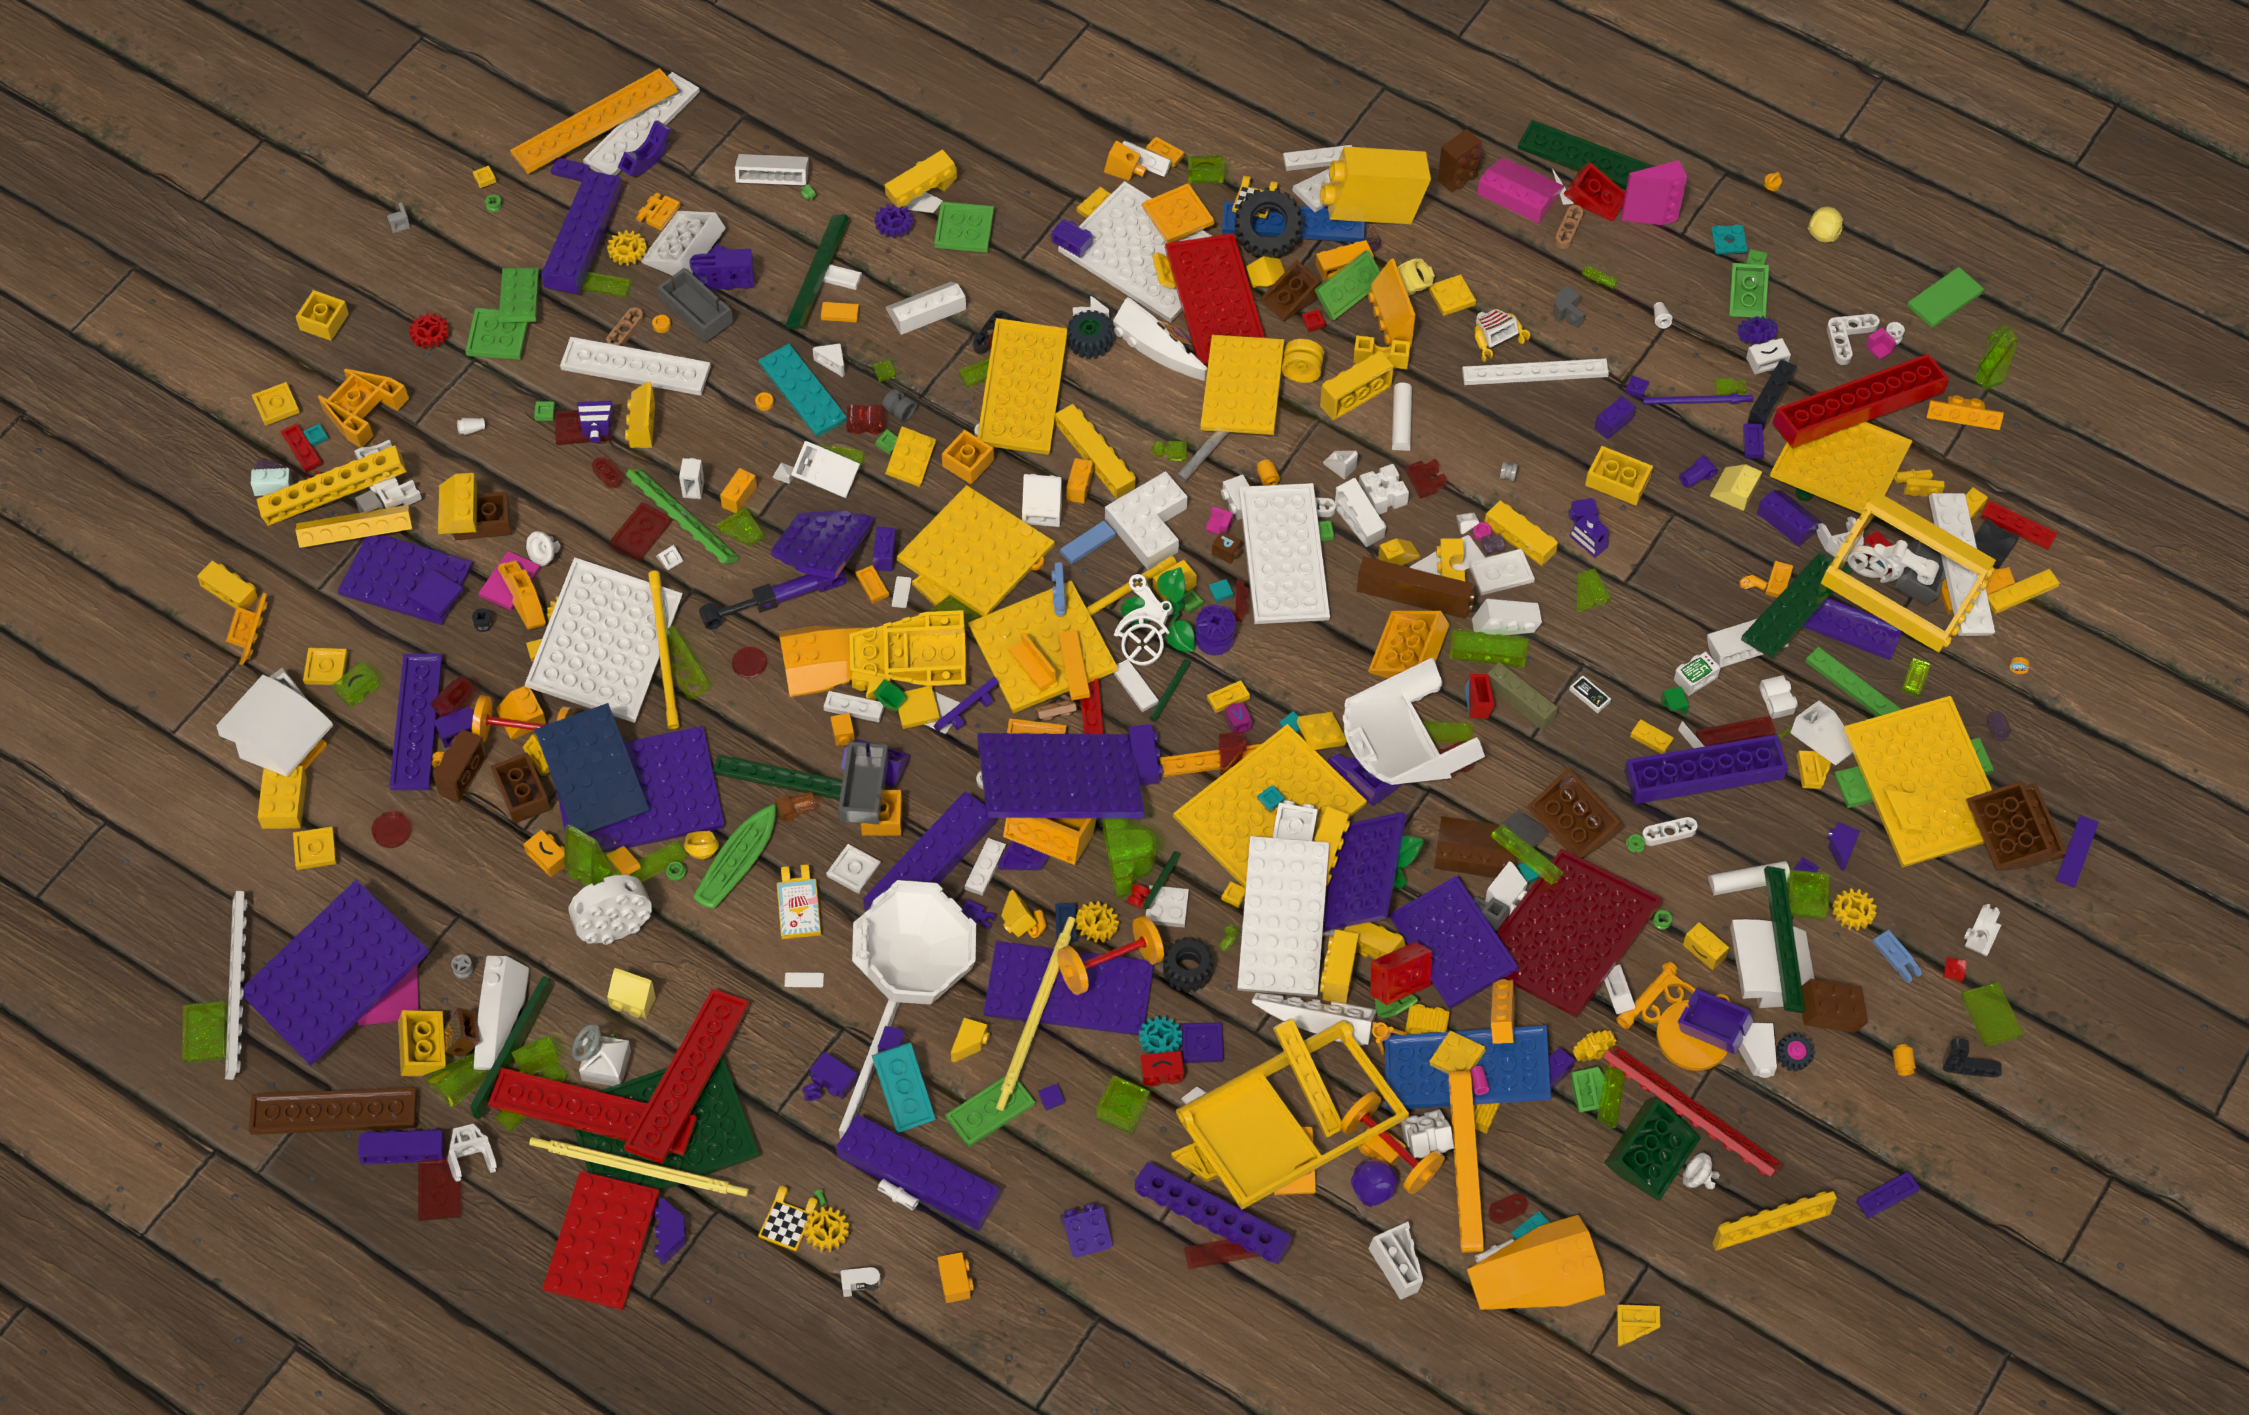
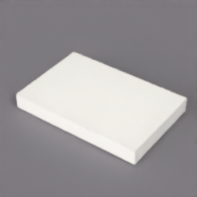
[1469,549,1535,596]

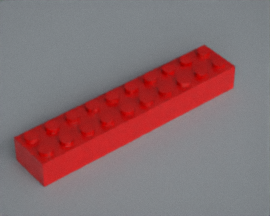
[1772,353,1949,448]

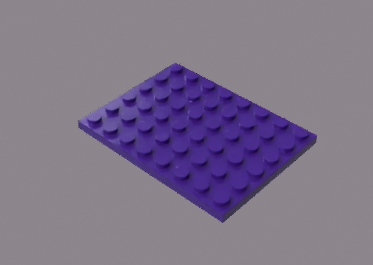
[557,726,725,860]
[977,733,1145,818]
[242,880,430,1066]

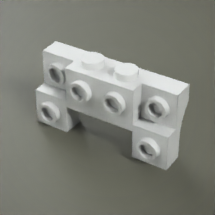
[354,440,422,508]

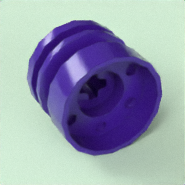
[1195,605,1236,656]

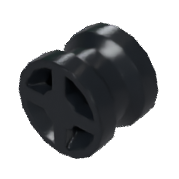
[472,608,493,632]

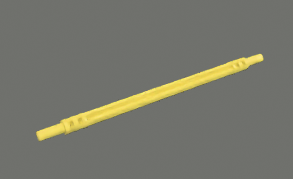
[996,917,1076,1111]
[529,1137,749,1197]

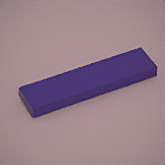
[2056,815,2099,888]

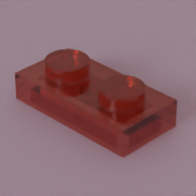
[1235,579,1248,622]

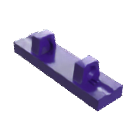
[933,677,999,732]

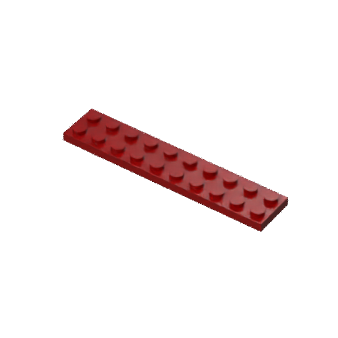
[624,988,749,1164]
[1603,1046,1784,1177]
[488,1068,697,1156]

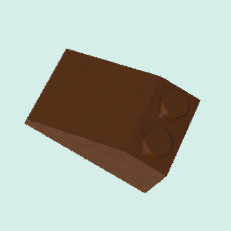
[1260,260,1322,321]

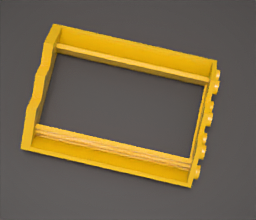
[1821,491,1996,652]

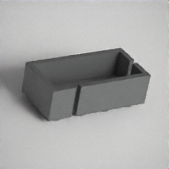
[657,267,733,342]
[1895,537,1945,606]
[838,742,889,825]

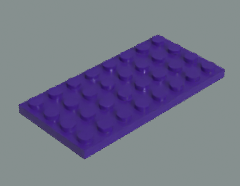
[984,941,1154,1036]

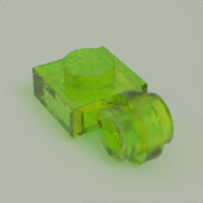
[1151,441,1187,461]

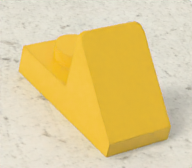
[851,672,891,700]

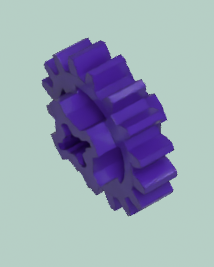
[875,204,913,238]
[1737,316,1778,344]

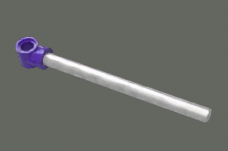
[1177,377,1281,482]

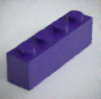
[358,1129,445,1165]

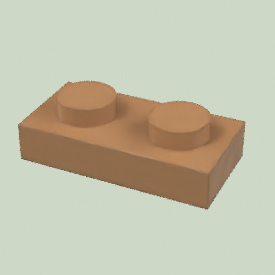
[1035,699,1077,720]

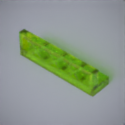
[667,625,709,701]

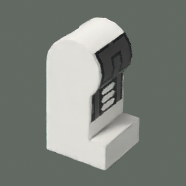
[841,1267,881,1297]

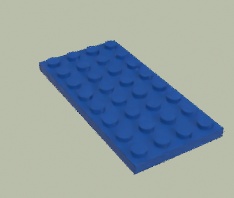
[1385,1025,1551,1110]

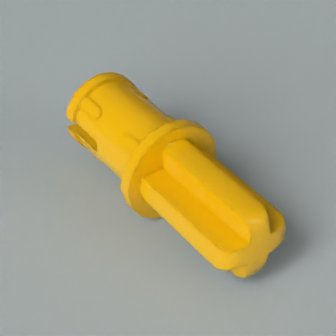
[1894,469,1933,484]

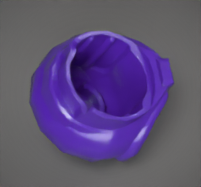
[1351,1159,1398,1207]

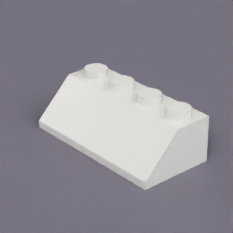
[886,282,966,335]

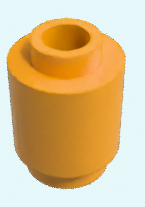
[1257,459,1280,486]
[1893,1044,1916,1076]

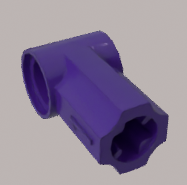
[1679,456,1718,488]

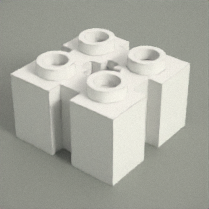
[1359,464,1409,515]
[1401,1109,1454,1158]

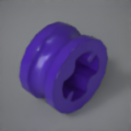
[803,1084,822,1101]

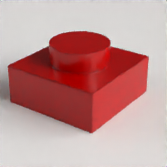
[1302,309,1325,332]
[1943,957,1967,982]

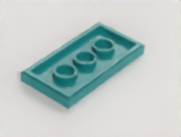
[871,1042,936,1133]

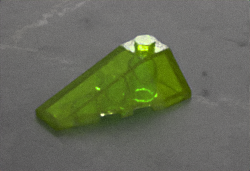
[1975,327,2018,390]
[425,1053,490,1108]

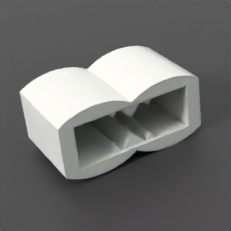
[1759,675,1798,719]

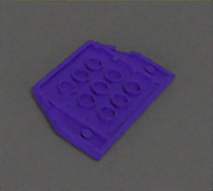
[771,511,875,579]

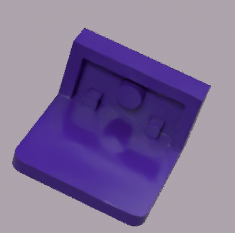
[1059,1202,1112,1258]

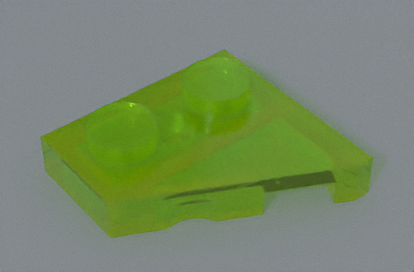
[715,507,765,547]
[1576,568,1611,613]

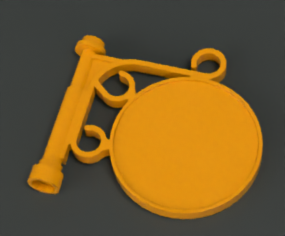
[1616,962,1731,1071]

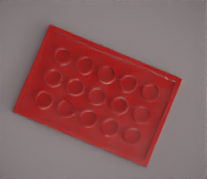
[542,1171,660,1311]

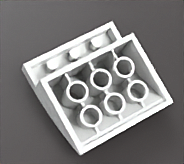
[216,675,333,777]
[1730,919,1814,1008]

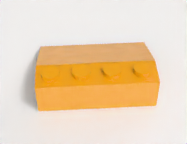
[1368,258,1415,347]
[1368,611,1450,679]

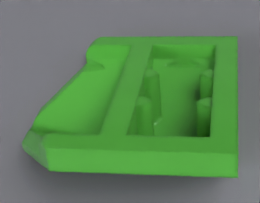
[1374,994,1418,1018]
[1571,1067,1610,1112]

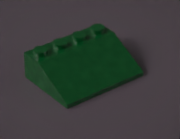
[1604,1098,1701,1201]

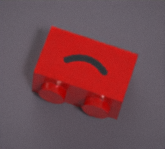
[1140,1051,1184,1087]

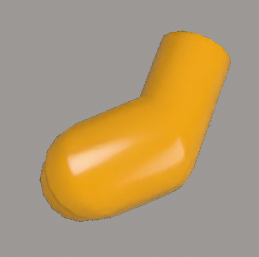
[1740,575,1768,591]

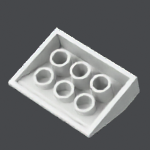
[641,211,725,276]

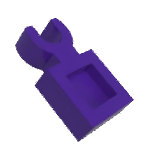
[961,899,995,929]

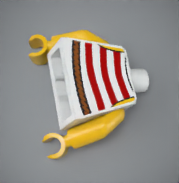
[1474,309,1530,362]

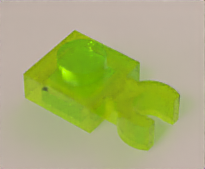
[1714,378,1747,395]

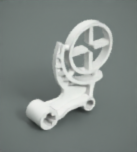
[1848,540,1939,585]
[1114,574,1174,666]

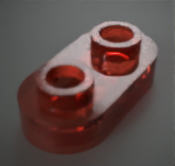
[592,457,622,488]
[1488,1194,1528,1224]

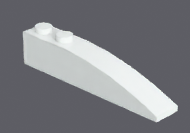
[1113,297,1208,381]
[474,956,530,1070]
[1252,993,1377,1046]

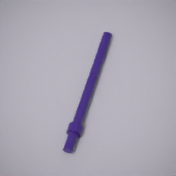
[1643,393,1753,405]

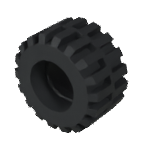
[1163,937,1213,993]

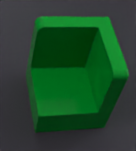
[873,679,907,712]
[1661,686,1689,715]

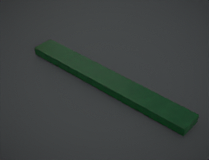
[785,214,849,329]
[713,755,843,800]
[1764,866,1805,1013]
[470,976,553,1119]

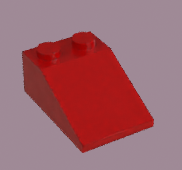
[1563,162,1626,221]

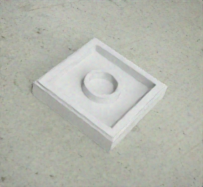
[826,844,881,894]

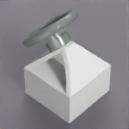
[572,1024,631,1086]

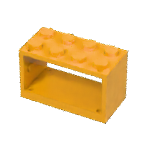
[1003,818,1096,865]

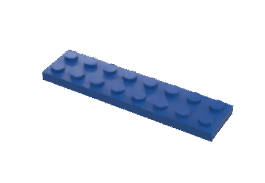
[1222,201,1365,242]

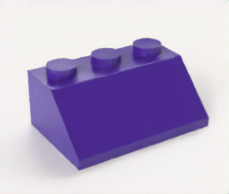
[1757,490,1824,547]
[840,739,910,786]

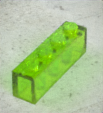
[1449,629,1528,668]

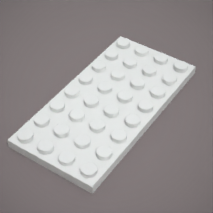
[1239,483,1330,624]
[1237,836,1329,997]

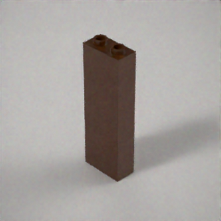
[1356,556,1476,619]

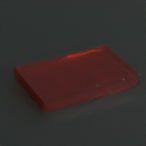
[554,410,612,446]
[609,502,673,561]
[418,1158,461,1221]

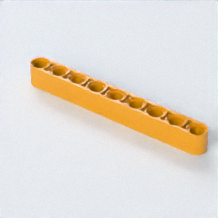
[1449,1070,1483,1253]

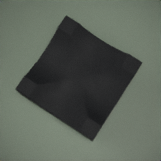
[1974,518,2019,569]

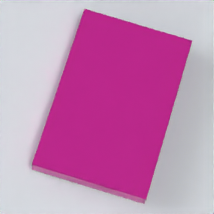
[478,551,541,611]

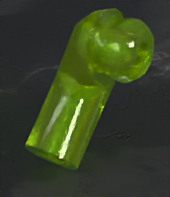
[1218,925,1239,952]

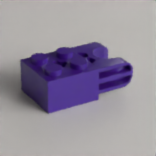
[689,249,754,289]
[1328,751,1401,806]

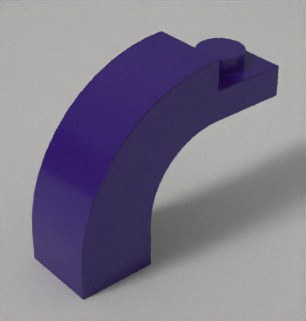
[618,120,671,176]

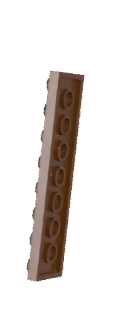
[249,1087,417,1135]

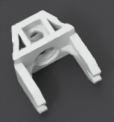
[1816,517,1864,562]
[1964,904,2001,957]
[447,1124,497,1182]

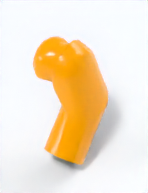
[1028,910,1046,938]

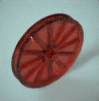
[732,647,766,678]

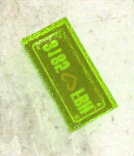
[1901,658,1931,698]

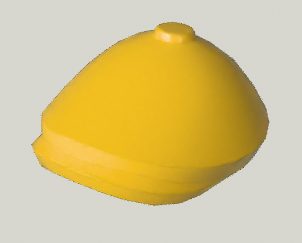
[684,831,719,860]

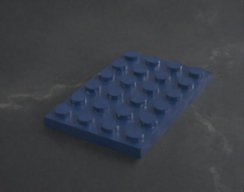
[534,703,649,838]

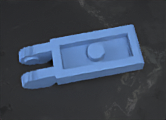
[1052,562,1066,617]
[1872,930,1922,983]

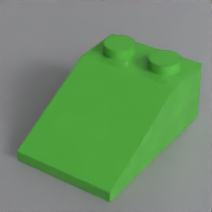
[1729,263,1769,318]

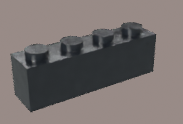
[1747,359,1797,430]

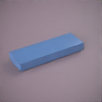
[1060,521,1116,565]

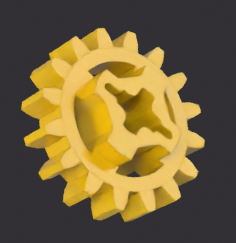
[607,230,647,266]
[1832,888,1877,931]
[1075,901,1119,943]
[1573,1030,1616,1062]
[804,1207,849,1252]

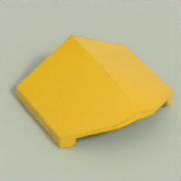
[1246,256,1285,288]

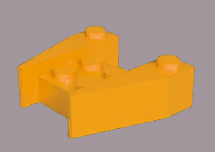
[318,369,409,448]

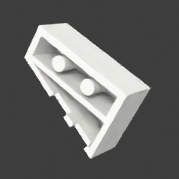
[1335,478,1386,547]
[1472,599,1542,638]
[1368,1222,1423,1300]

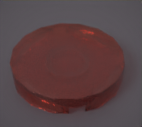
[371,811,411,848]

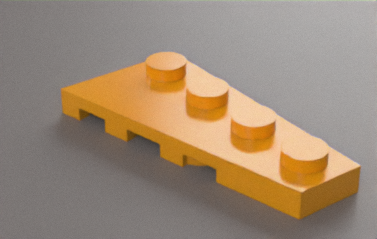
[1940,567,2015,614]

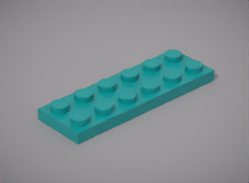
[758,344,847,438]

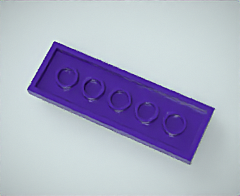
[1803,598,1903,660]

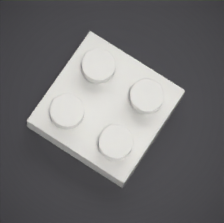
[1146,885,1189,928]

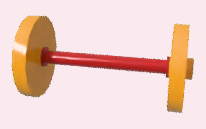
[472,695,573,743]
[1057,915,1164,995]
[1340,1091,1445,1194]

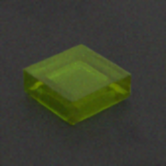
[873,359,896,382]

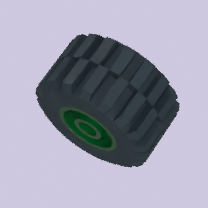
[1067,310,1114,359]

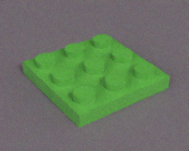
[934,202,994,253]
[466,308,528,360]

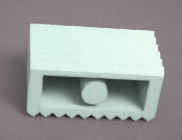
[251,468,293,496]

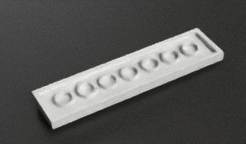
[583,72,700,176]
[560,337,711,396]
[1928,493,1995,636]

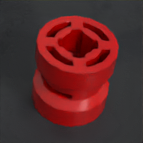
[1126,884,1151,910]

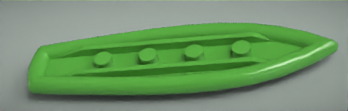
[693,804,776,909]

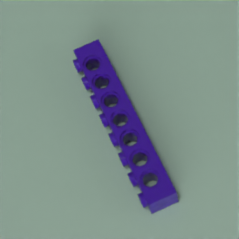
[1135,1162,1291,1264]

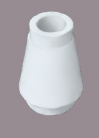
[1654,302,1673,328]
[457,418,485,436]

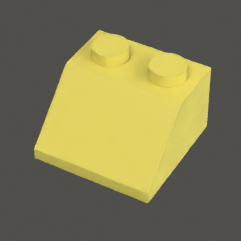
[1710,464,1762,511]
[607,968,656,1019]

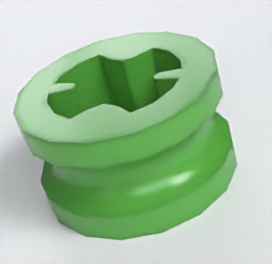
[485,194,502,212]
[1653,910,1672,930]

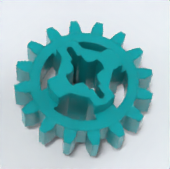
[1139,1016,1182,1054]

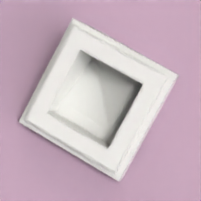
[773,463,794,484]
[1456,513,1479,534]
[656,545,683,571]

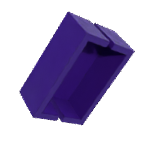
[1678,988,1753,1055]

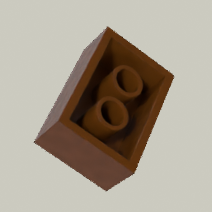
[1437,129,1482,193]
[453,491,511,540]
[433,729,488,803]
[491,752,550,824]
[1802,979,1868,1033]

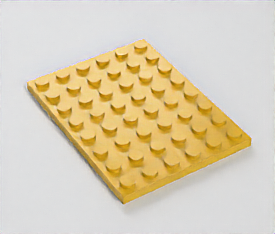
[1843,696,1992,868]
[1173,724,1367,888]

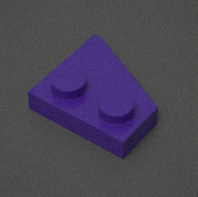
[998,841,1050,870]

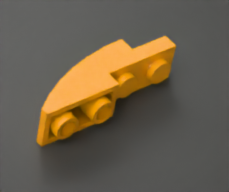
[498,561,546,630]

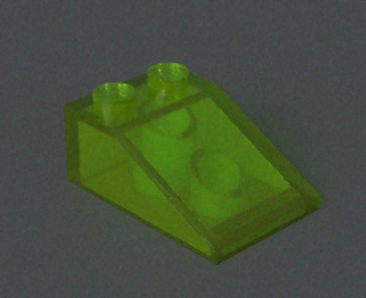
[564,824,613,887]

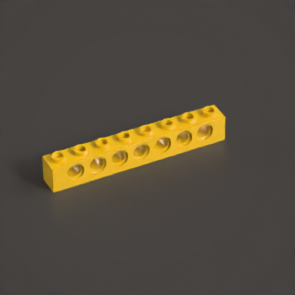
[256,445,407,526]

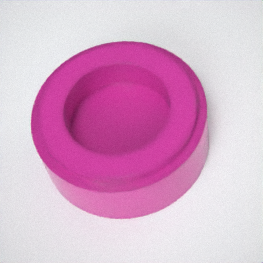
[1473,522,1492,541]

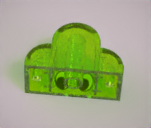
[1103,818,1156,899]

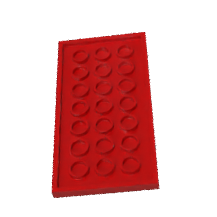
[1164,233,1265,366]

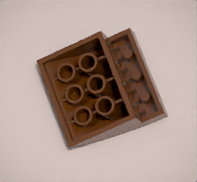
[1966,781,2067,871]

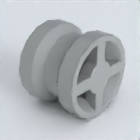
[1500,461,1518,482]
[451,954,473,979]

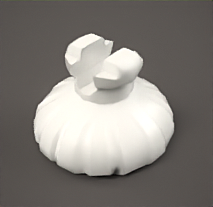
[526,531,561,566]
[1683,1153,1720,1190]

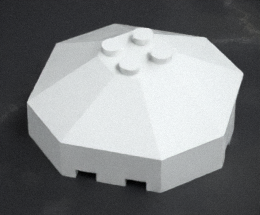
[852,880,976,1004]

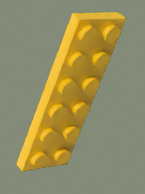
[1712,1191,1837,1251]

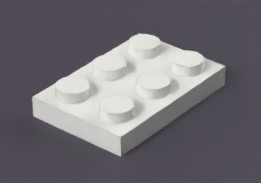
[1292,169,1330,212]

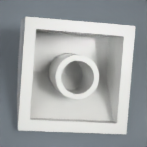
[1485,861,1527,915]

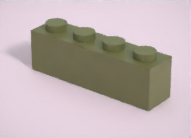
[1487,662,1558,731]

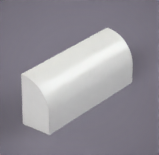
[735,154,809,185]
[1707,619,1789,668]

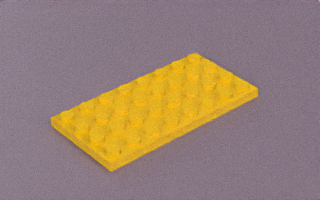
[977,318,1067,455]

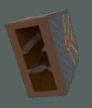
[444,1007,480,1057]

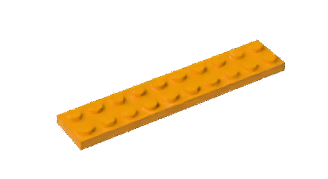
[510,68,678,174]

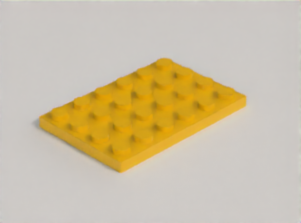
[1201,335,1284,435]

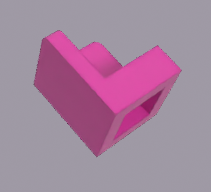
[1865,328,1896,360]
[1206,507,1233,535]

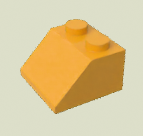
[495,686,546,740]

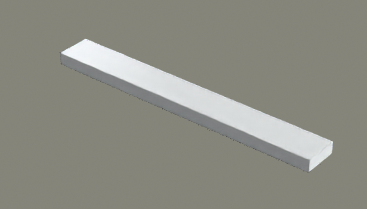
[1462,359,1609,385]
[839,1000,900,1139]

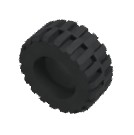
[1235,188,1303,258]

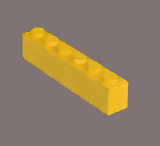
[1055,404,1136,500]
[296,505,412,548]

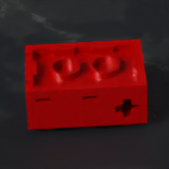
[1370,942,1432,1005]

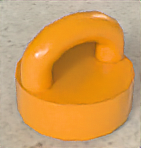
[1764,172,1782,191]

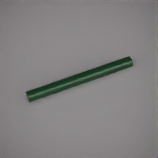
[1149,659,1191,722]
[1142,851,1180,909]

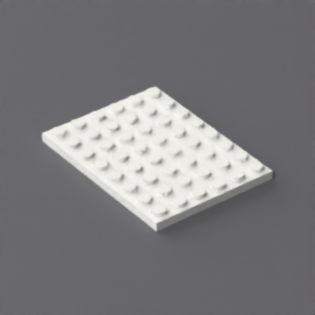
[1058,181,1211,323]
[525,557,682,723]

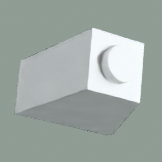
[1738,1023,1777,1078]

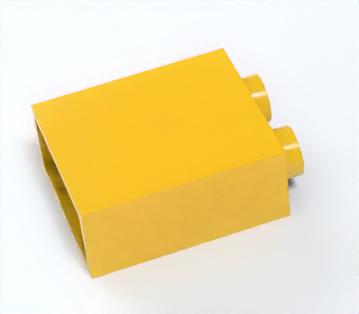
[1320,147,1431,224]

